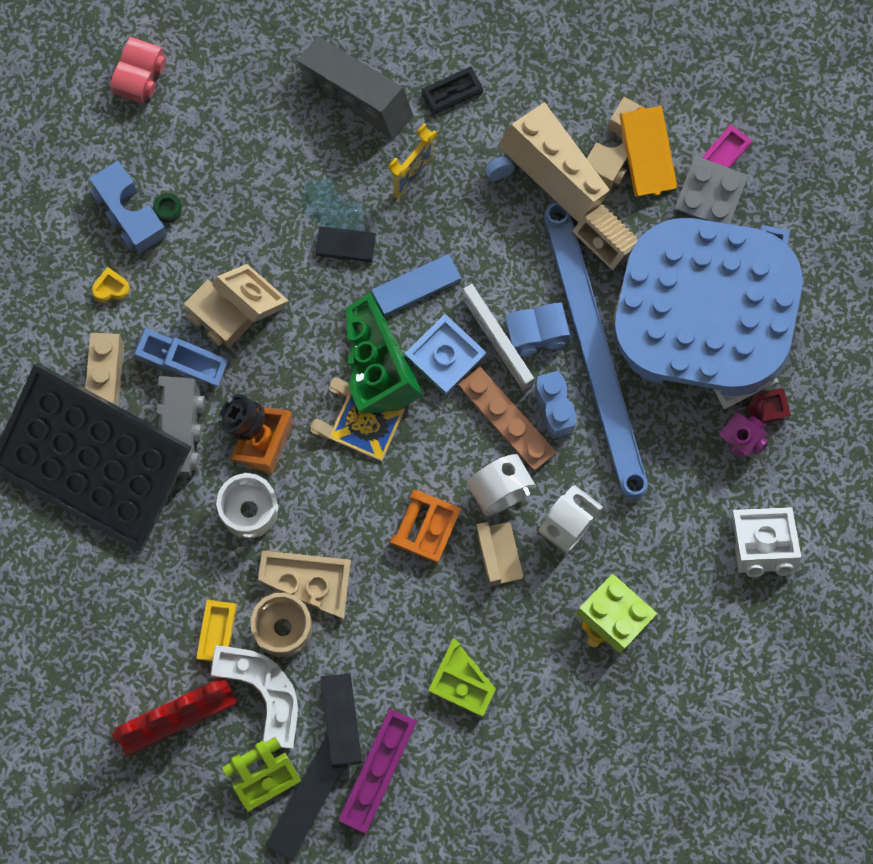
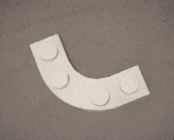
[210,645,298,749]

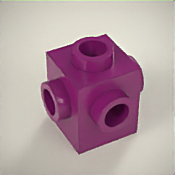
[719,411,769,458]

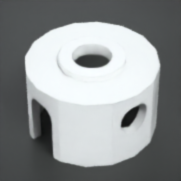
[467,454,536,516]
[216,473,279,539]
[538,485,603,554]

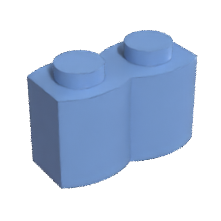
[505,303,570,356]
[535,371,576,439]

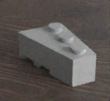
[157,376,205,478]

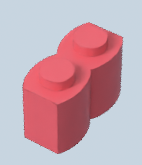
[110,37,166,104]

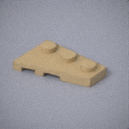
[258,551,351,620]

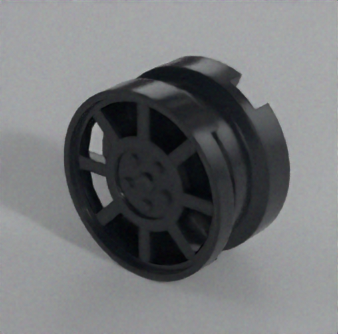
[219,394,265,441]

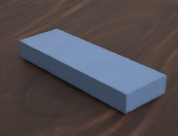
[372,254,461,317]

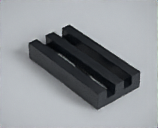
[421,66,484,115]

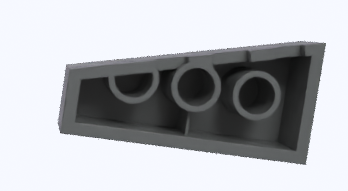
[297,36,413,140]

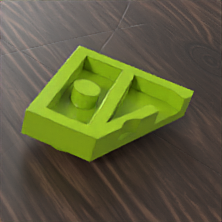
[428,638,496,718]

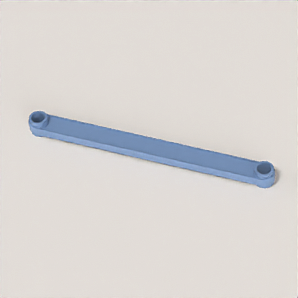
[544,203,648,500]

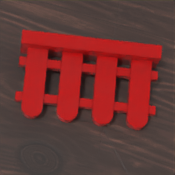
[112,678,238,757]

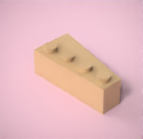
[498,102,610,222]

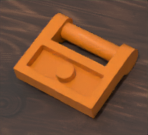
[389,490,461,564]

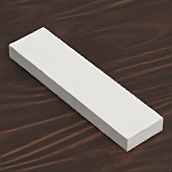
[462,284,534,391]

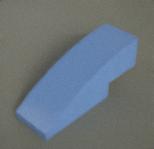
[131,328,228,387]

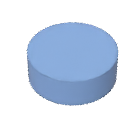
[485,156,515,181]

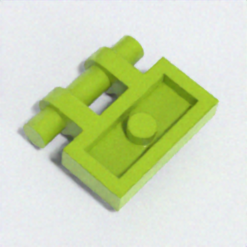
[222,736,301,812]

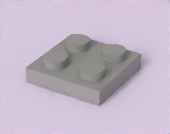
[674,156,748,224]

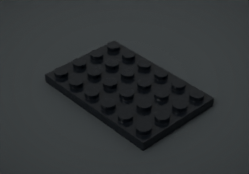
[0,363,192,552]

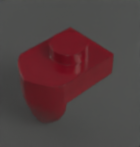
[746,388,791,423]

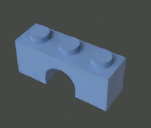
[89,161,168,254]

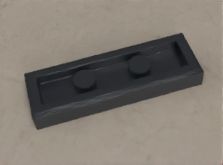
[320,673,362,767]

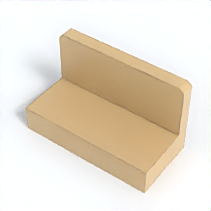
[476,522,523,587]

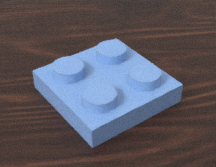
[405,314,487,395]

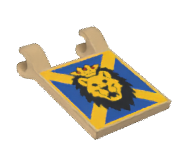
[311,377,405,462]

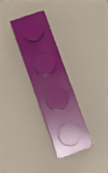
[338,708,417,834]

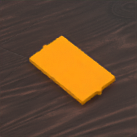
[619,106,678,197]

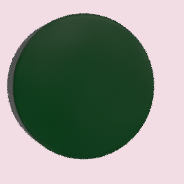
[153,193,182,222]

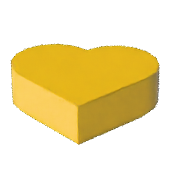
[92,267,130,303]

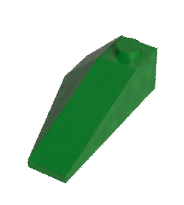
[346,293,423,414]

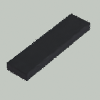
[266,737,345,860]

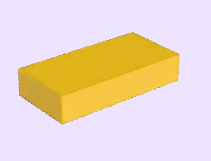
[196,600,237,662]

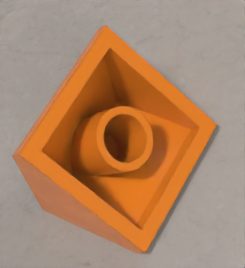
[230,407,294,475]

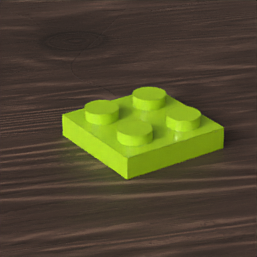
[575,573,657,654]

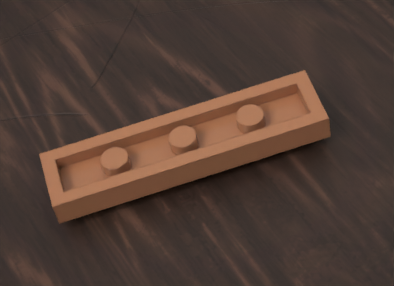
[458,367,557,472]

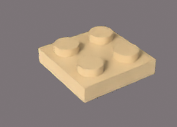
[212,264,289,322]

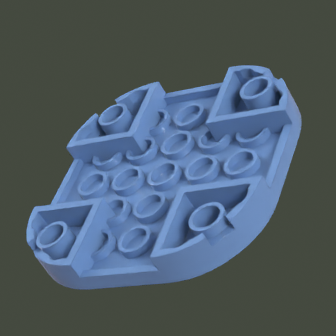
[615,218,803,396]

